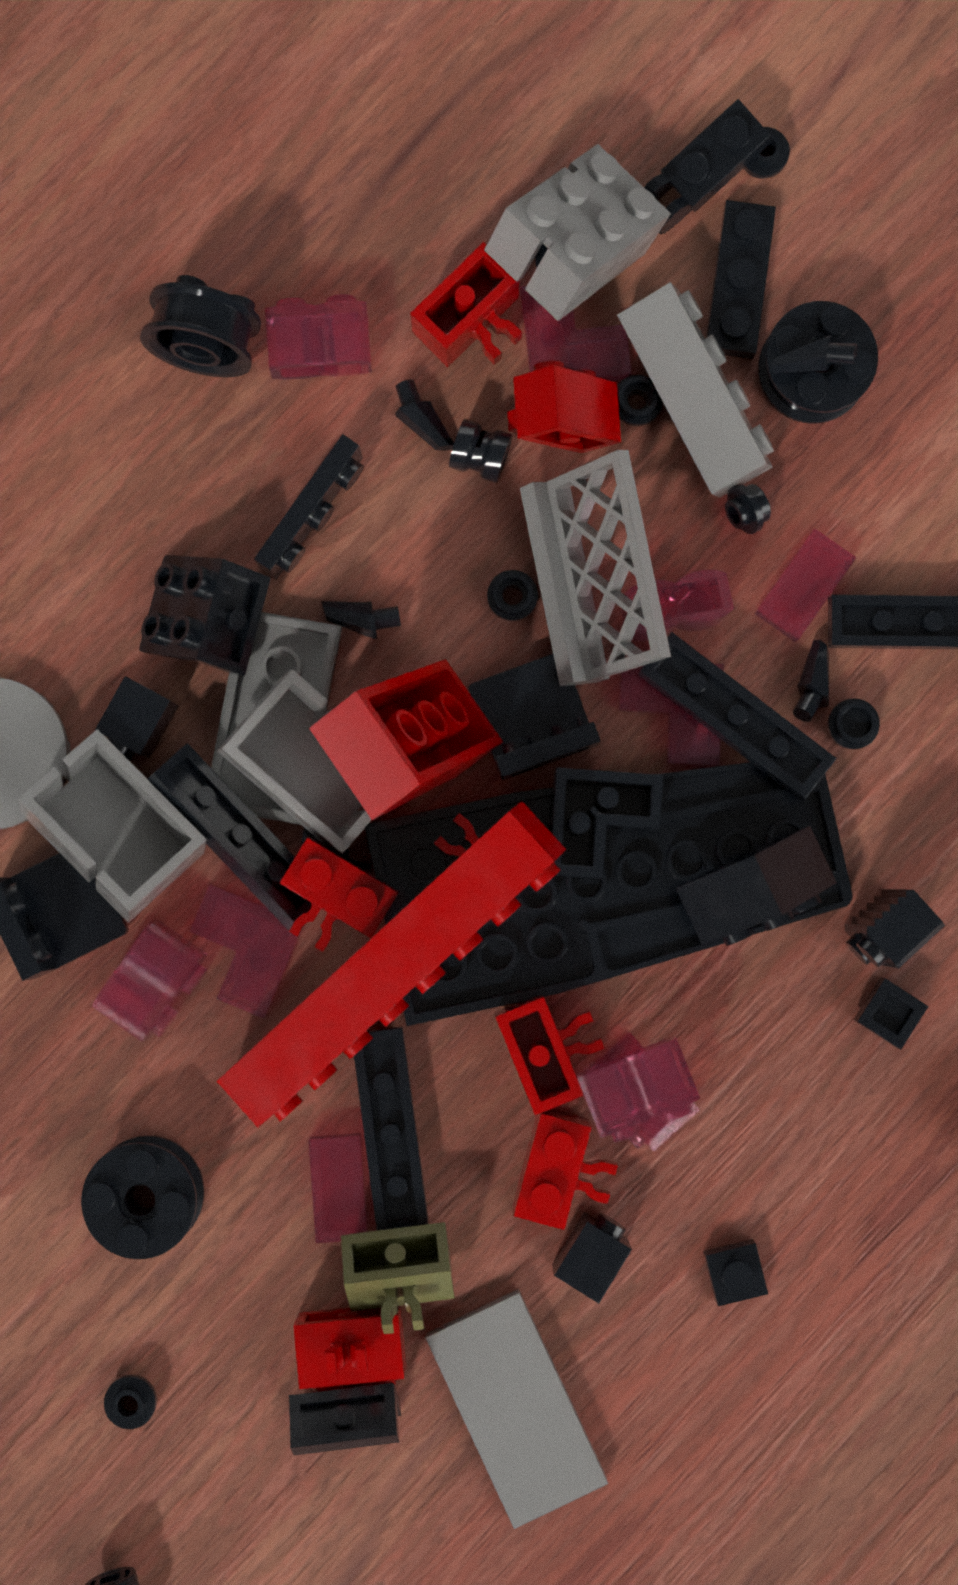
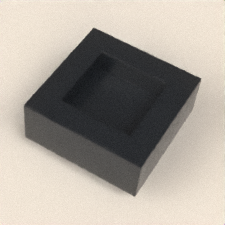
[853,977,929,1050]
[703,1239,768,1306]

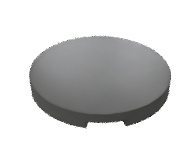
[0,678,71,830]

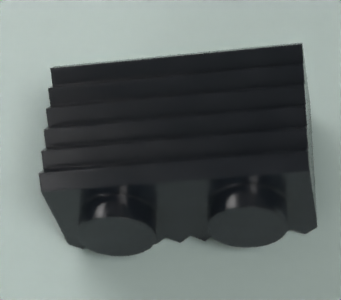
[844,889,945,969]

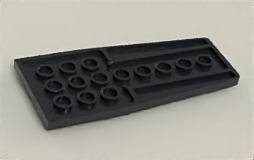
[365,762,853,1026]

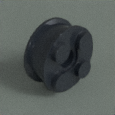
[140,275,261,378]
[758,301,878,424]
[81,1135,204,1259]

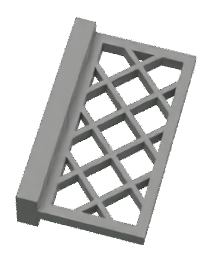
[520,450,671,687]

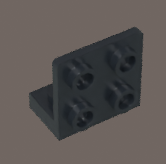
[139,555,271,676]
[468,654,601,781]
[0,853,129,981]

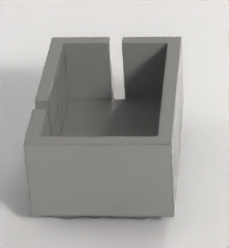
[484,144,671,321]
[216,669,371,854]
[18,729,207,923]

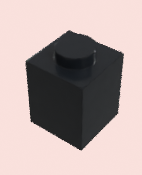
[95,676,179,761]
[552,1212,632,1304]

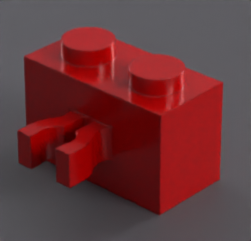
[410,242,523,368]
[507,360,621,453]
[280,837,398,952]
[495,994,605,1115]
[512,1109,618,1230]
[293,1306,407,1392]

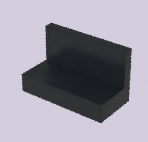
[289,1382,401,1456]

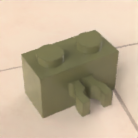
[341,1222,455,1334]

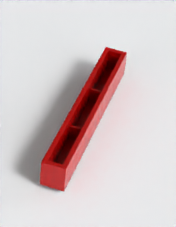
[216,801,566,1128]

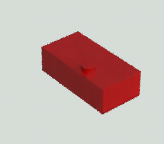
[309,659,504,820]

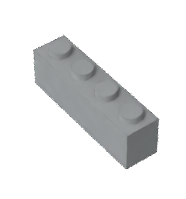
[617,282,775,498]

